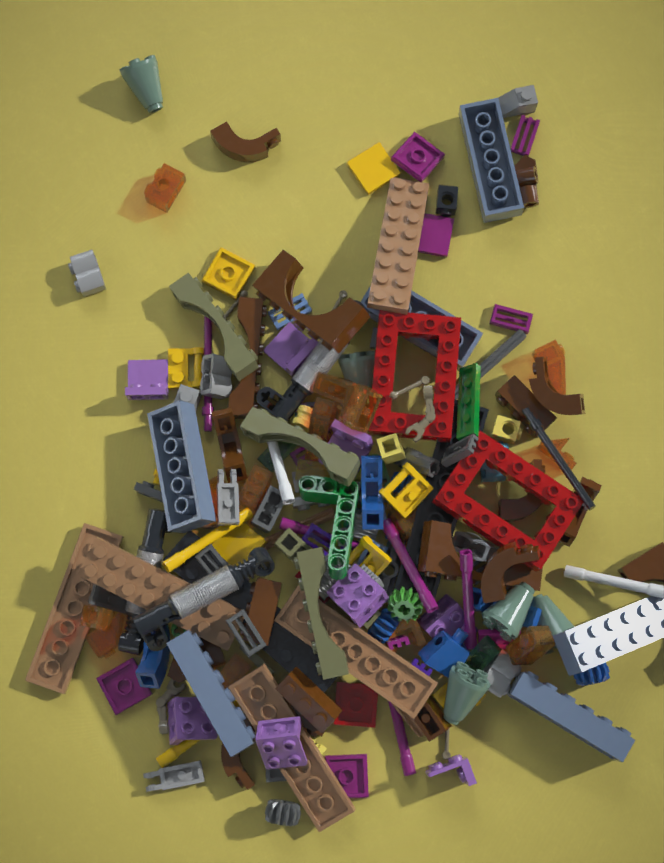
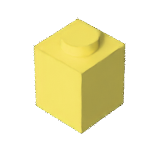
[376,433,406,465]

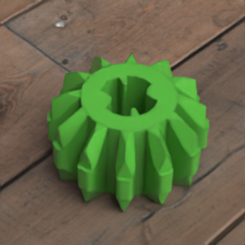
[387,586,423,623]

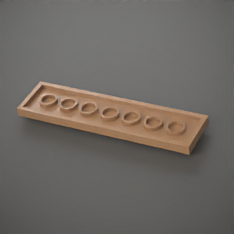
[367,177,429,314]
[25,523,124,694]
[77,537,244,651]
[274,586,438,719]
[228,664,356,832]

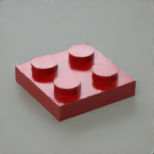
[334,682,378,728]

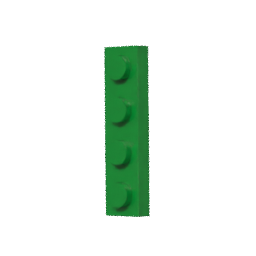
[456,363,481,441]

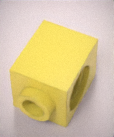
[490,415,523,444]

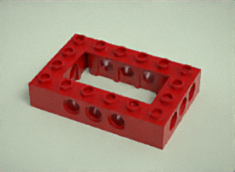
[368,310,461,443]
[432,431,583,572]

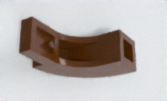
[210,121,281,162]
[529,357,585,415]
[212,407,248,483]
[498,459,545,522]
[559,477,602,547]
[481,541,540,603]
[221,713,256,790]

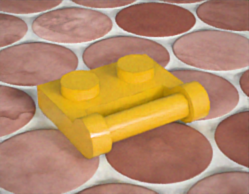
[168,347,204,389]
[378,462,434,518]
[349,535,392,577]

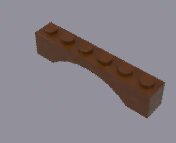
[228,297,267,419]

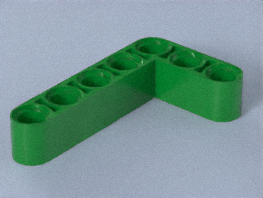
[299,475,359,580]

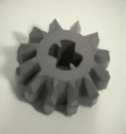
[265,799,301,826]

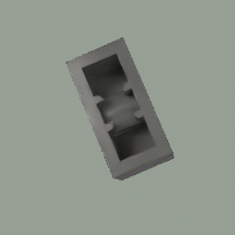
[250,485,284,533]

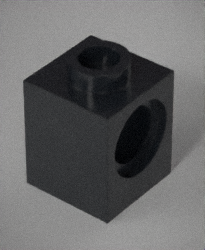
[435,185,458,217]

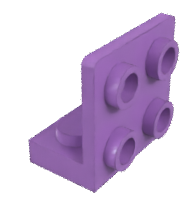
[264,322,319,377]
[125,359,168,400]
[318,419,374,477]
[327,564,389,628]
[416,594,478,644]
[167,697,218,745]
[255,716,307,769]
[425,754,477,786]

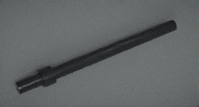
[522,407,596,511]

